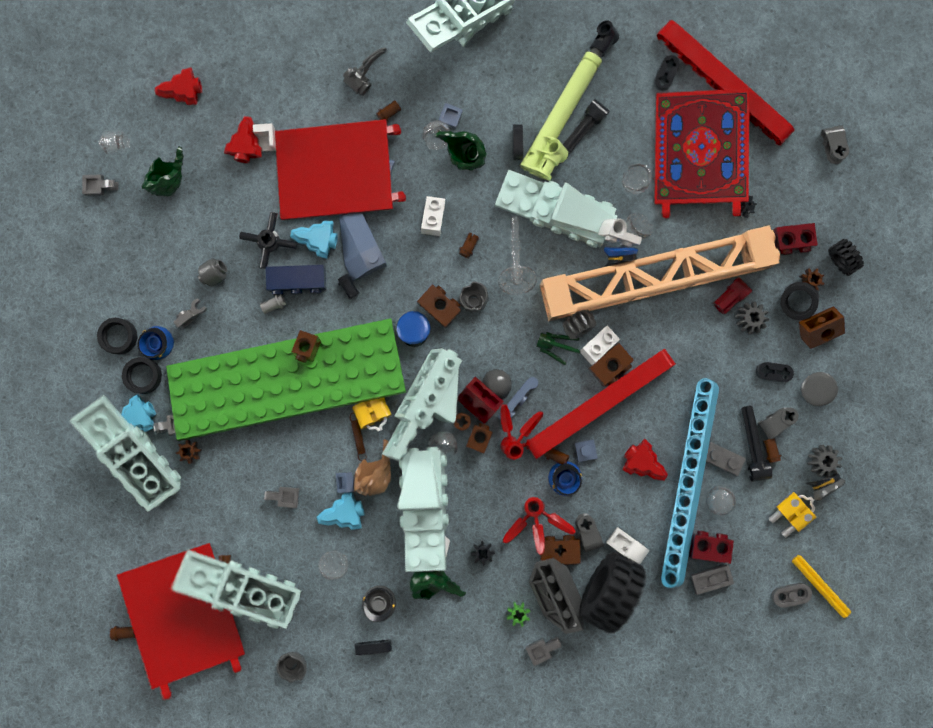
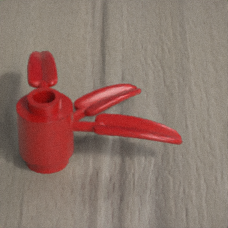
[500,404,543,460]
[503,497,576,555]

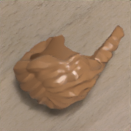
[354,439,391,496]

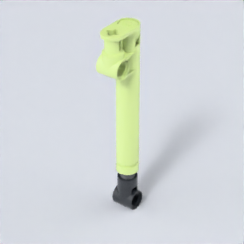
[520,20,619,181]

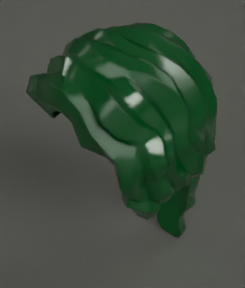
[435,131,487,171]
[142,146,184,197]
[410,570,466,600]

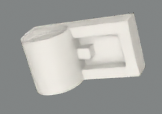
[421,196,445,236]
[598,219,642,248]
[580,326,620,365]
[606,527,650,564]

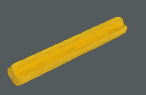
[792,555,851,618]

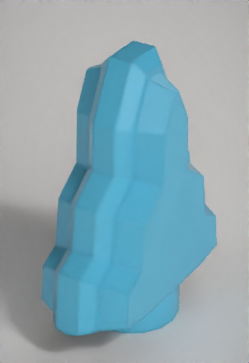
[290,221,338,259]
[121,394,156,432]
[317,492,365,530]

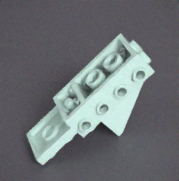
[406,0,515,53]
[495,169,617,248]
[382,348,462,460]
[70,396,181,511]
[398,447,449,572]
[171,550,301,629]

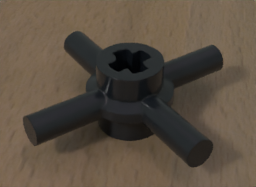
[239,212,297,269]

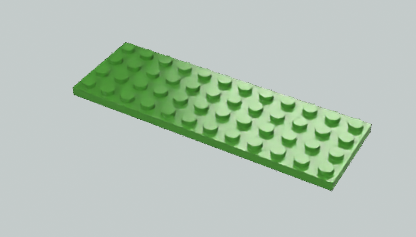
[166,318,406,441]

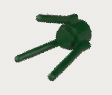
[536,332,581,365]

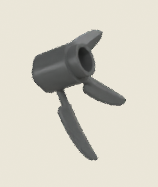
[343,47,387,96]

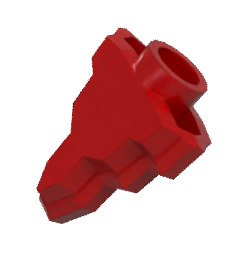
[154,67,202,105]
[224,116,262,163]
[622,439,668,481]

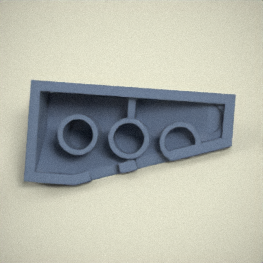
[339,212,387,282]

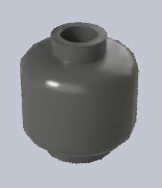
[198,258,228,287]

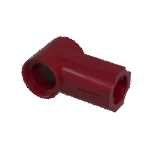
[713,277,752,315]

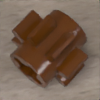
[799,268,824,291]
[176,440,202,464]

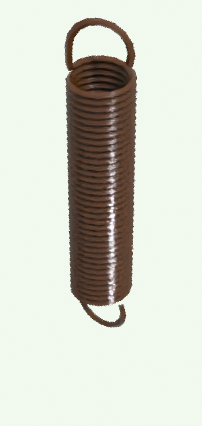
[350,413,367,461]

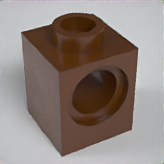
[291,330,321,363]
[466,423,493,454]

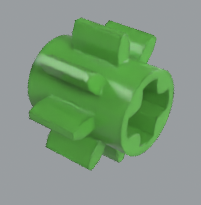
[507,601,530,626]

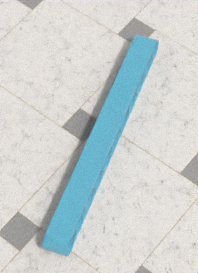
[661,378,719,588]

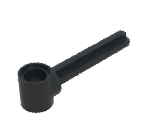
[559,99,610,164]
[741,406,773,482]

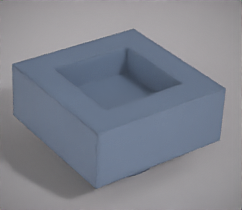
[438,103,463,129]
[574,439,597,462]
[336,472,354,493]

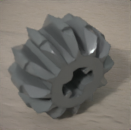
[735,302,769,334]
[563,310,596,339]
[807,445,843,477]

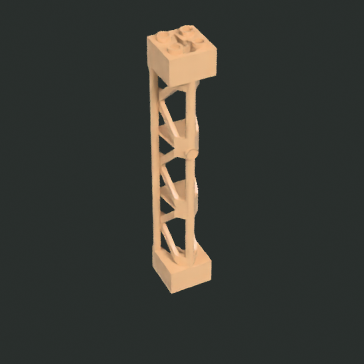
[540,225,780,321]

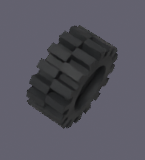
[828,239,864,276]

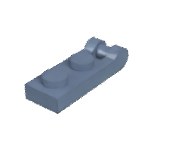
[497,377,538,420]

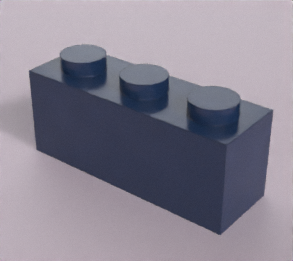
[266,265,326,295]

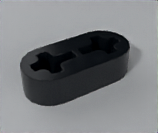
[654,55,680,91]
[513,124,523,160]
[756,362,794,382]
[354,639,392,655]

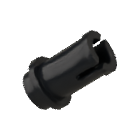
[338,274,359,299]

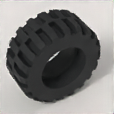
[580,552,646,633]

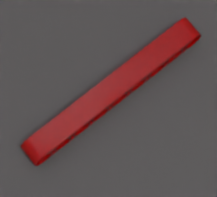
[656,20,794,146]
[525,349,676,459]

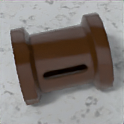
[454,413,471,430]

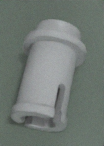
[260,295,286,314]

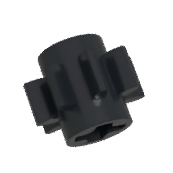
[731,196,757,218]
[471,540,495,566]

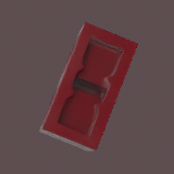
[773,223,818,255]
[457,377,504,424]
[689,530,734,564]

